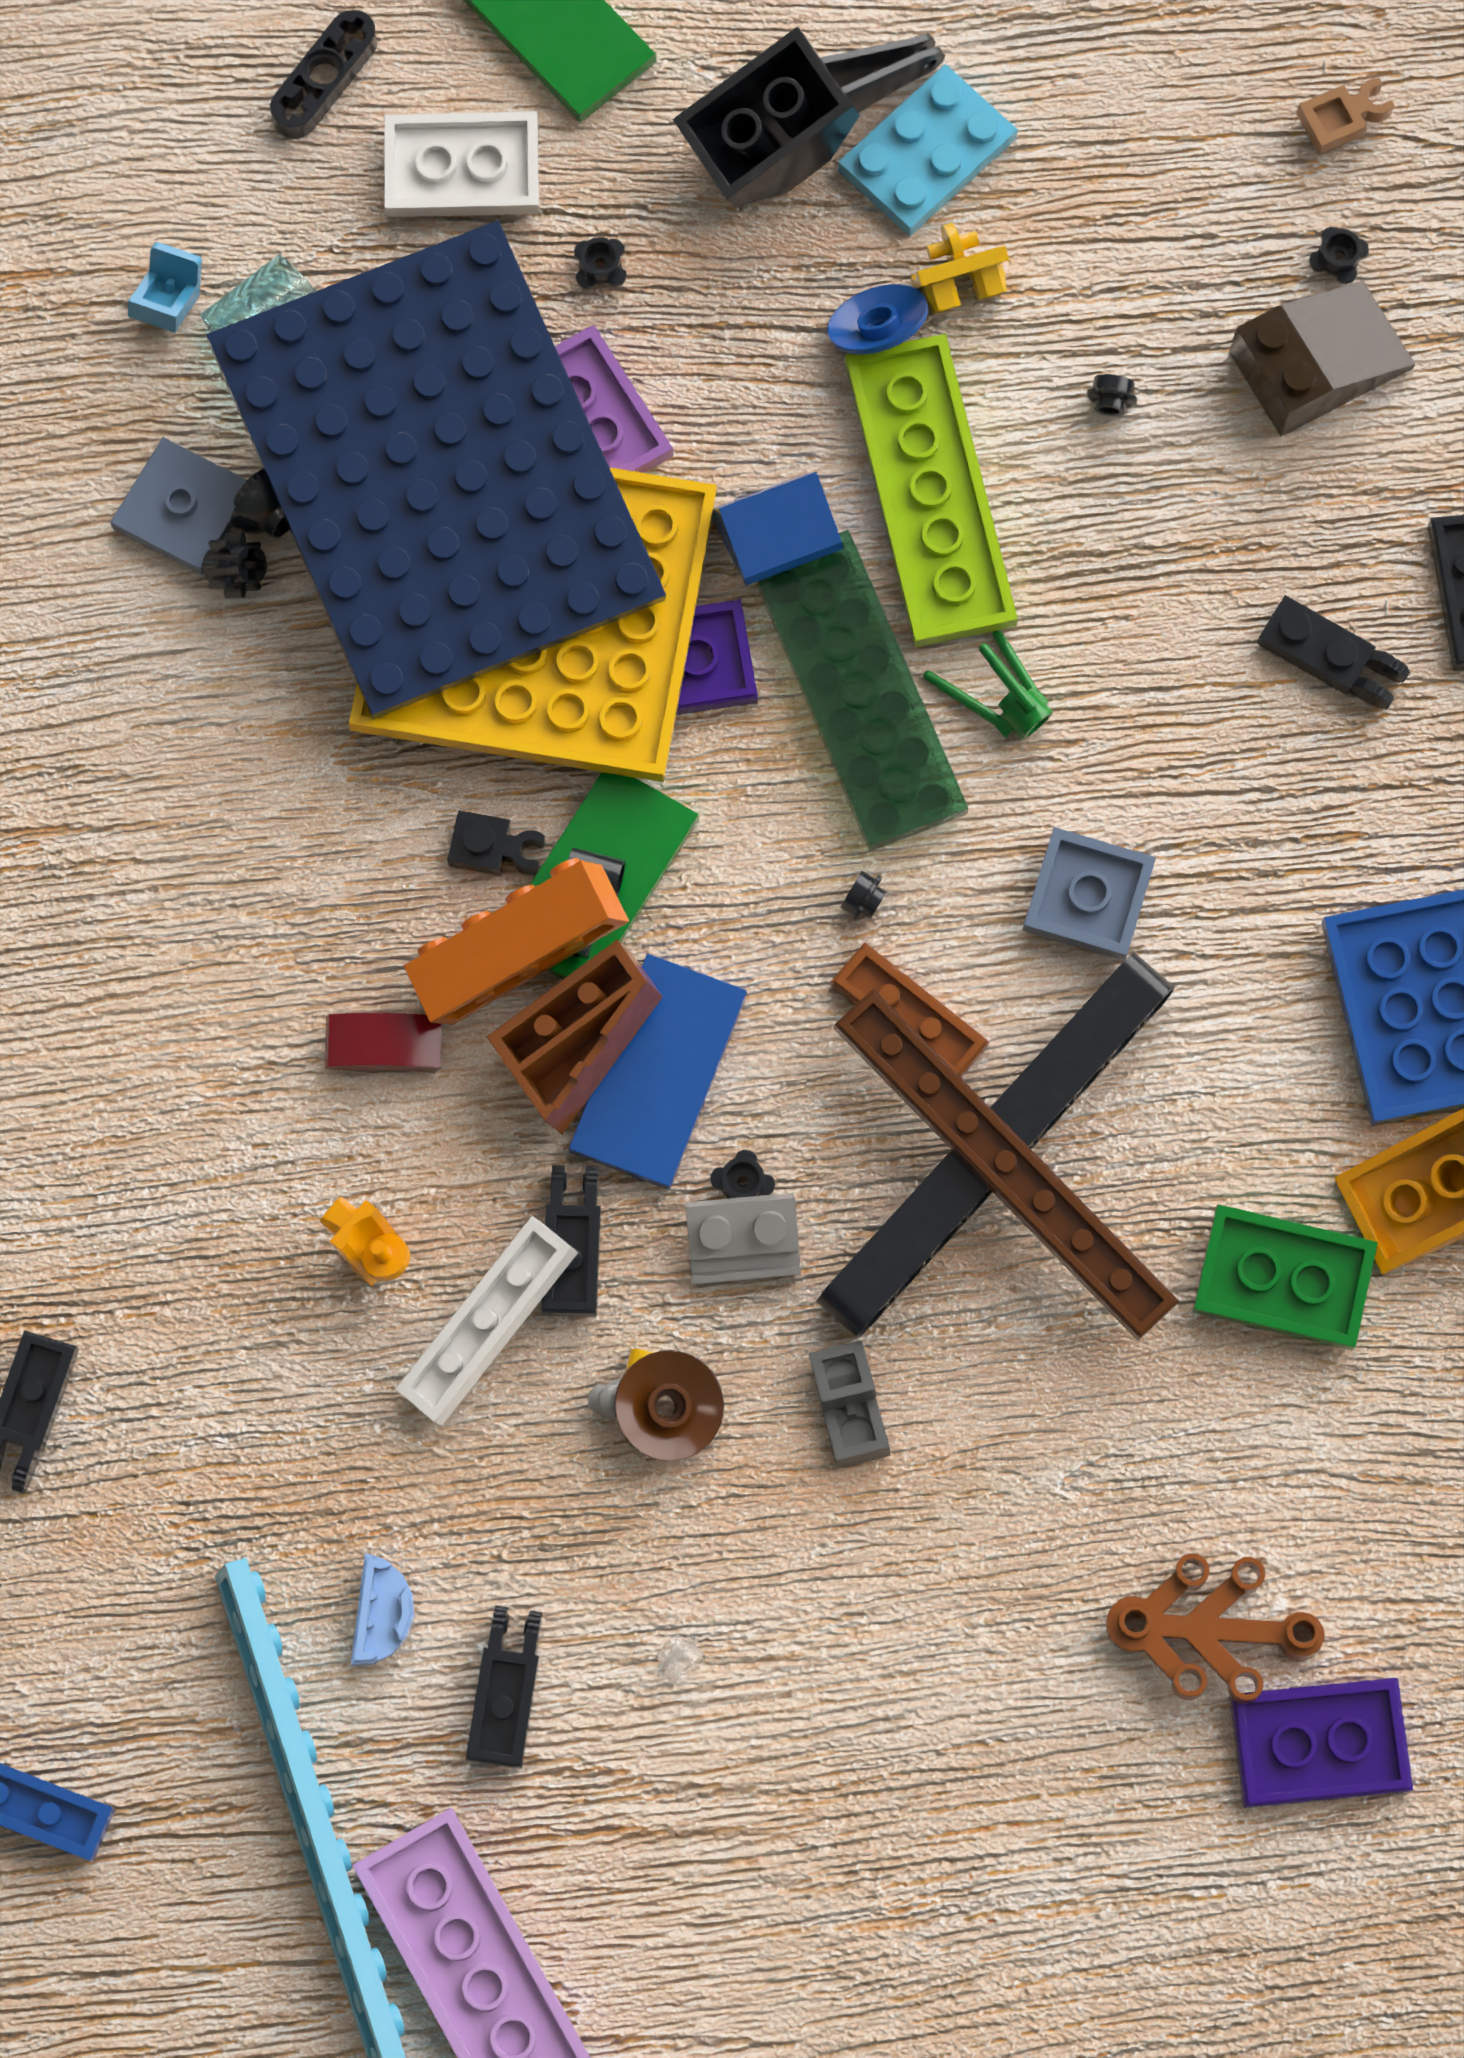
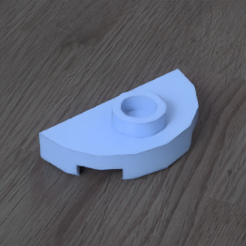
[351,1553,415,1666]

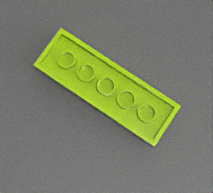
[845,334,1018,648]

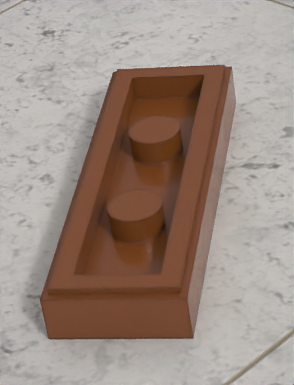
[830,942,989,1078]

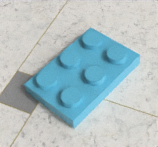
[838,64,1018,237]

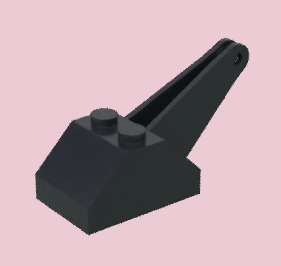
[672,26,945,208]

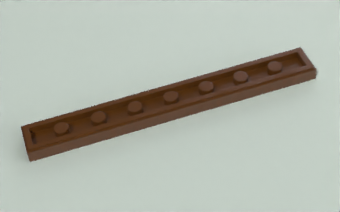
[834,988,1179,1341]

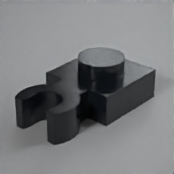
[447,810,546,876]

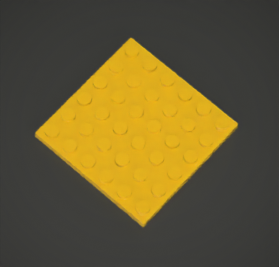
[349,467,717,782]

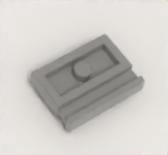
[685,1193,801,1284]

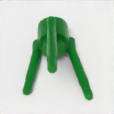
[923,630,1054,740]

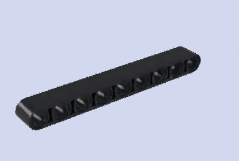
[817,952,1175,1338]

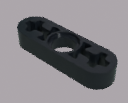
[270,10,377,139]

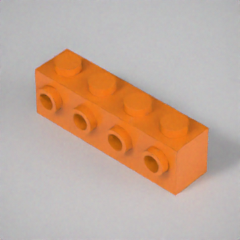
[403,858,629,1025]

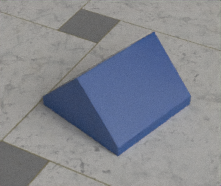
[712,472,843,586]

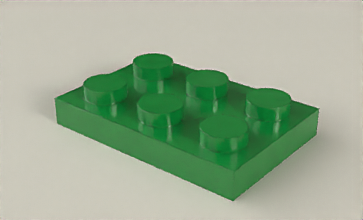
[1192,1204,1378,1351]

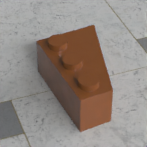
[486,939,663,1135]

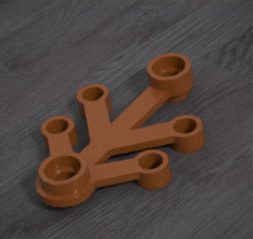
[1106,1553,1324,1704]

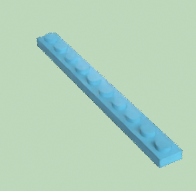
[215,1558,406,2058]

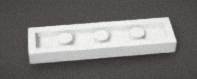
[396,1216,578,1426]

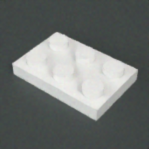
[384,111,539,217]

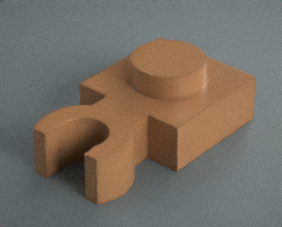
[1296,78,1395,155]

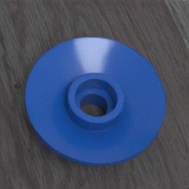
[827,284,928,355]

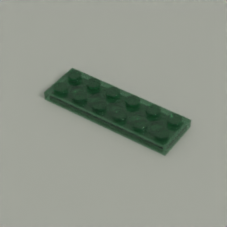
[755,529,968,852]

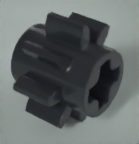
[202,532,268,599]

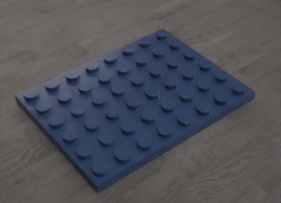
[206,220,666,719]

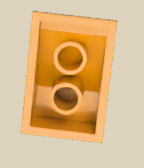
[1334,1108,1464,1275]

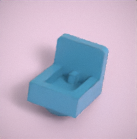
[127,242,202,333]

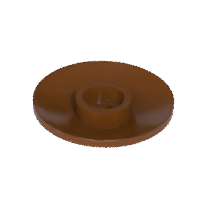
[614,1350,724,1461]

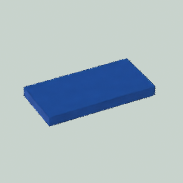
[569,953,747,1190]

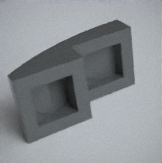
[809,1340,890,1469]

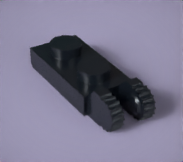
[1257,595,1410,710]
[542,1165,601,1317]
[0,1330,80,1494]
[466,1605,543,1769]

